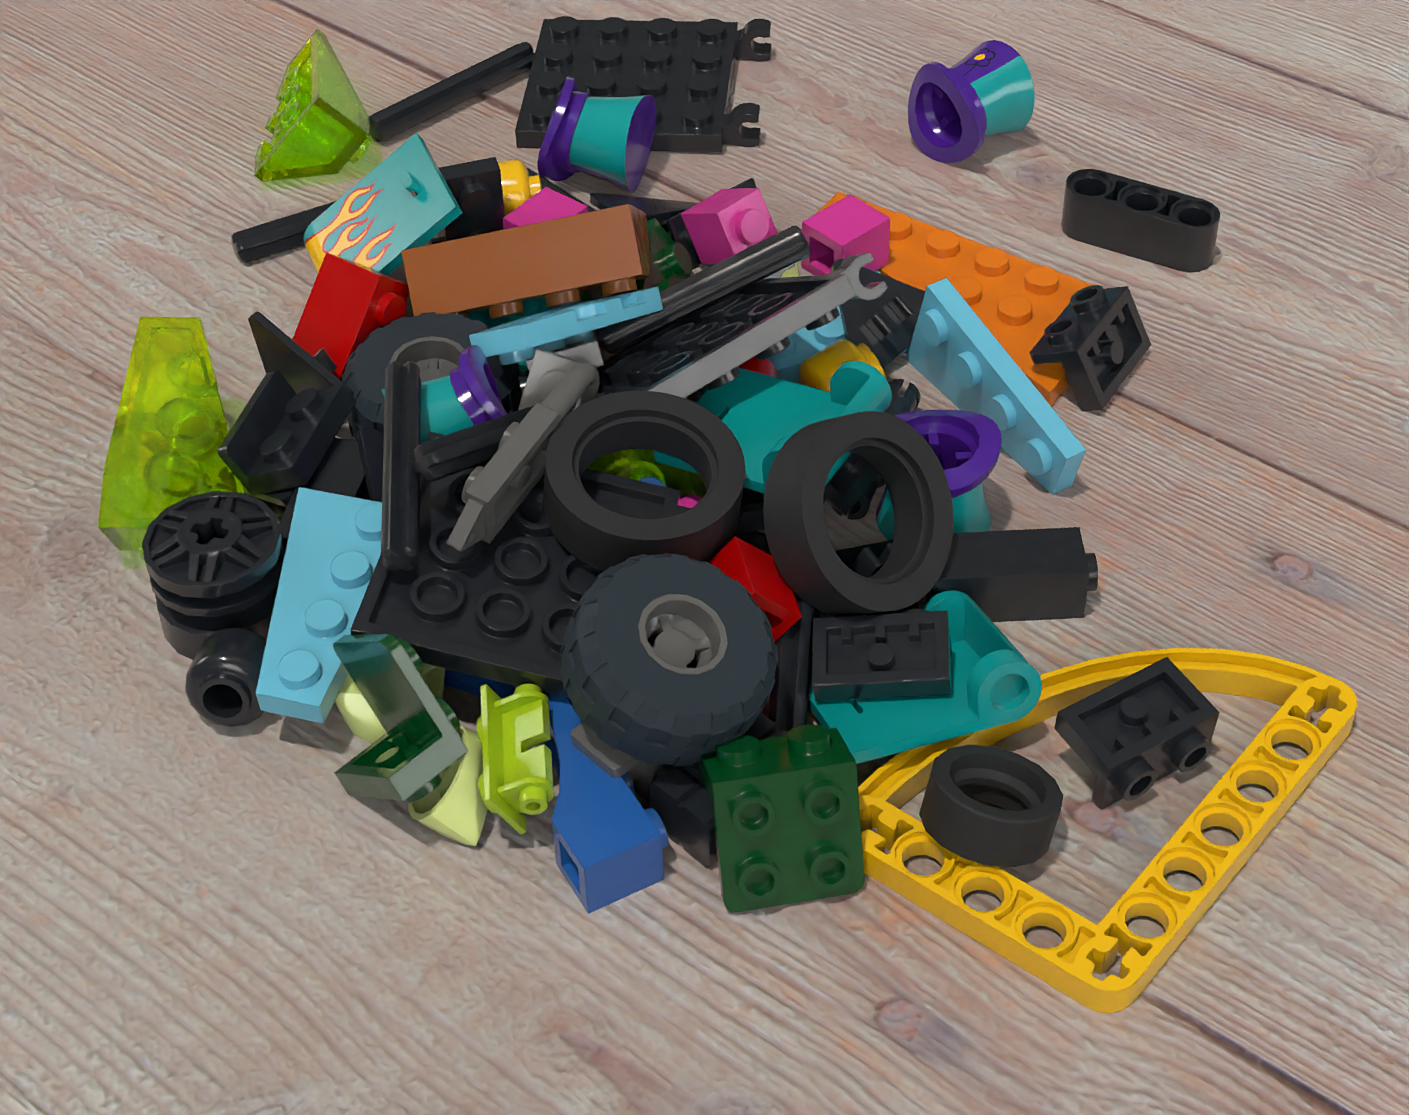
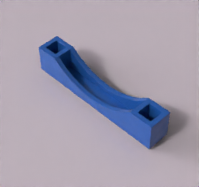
[444,669,669,914]

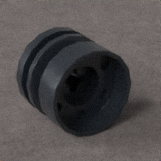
[142,491,285,660]

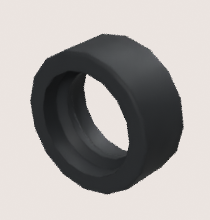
[919,745,1063,867]

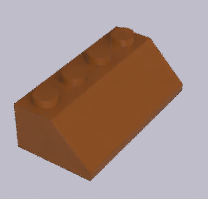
[401,204,651,319]

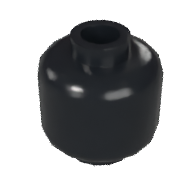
[185,627,267,727]

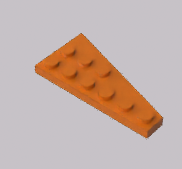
[817,192,1106,406]

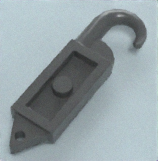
[447,363,600,552]

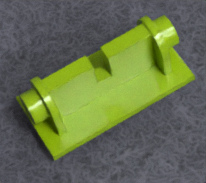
[476,684,554,834]

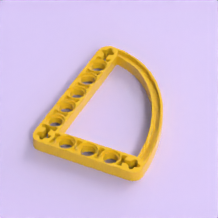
[858,648,1358,1013]

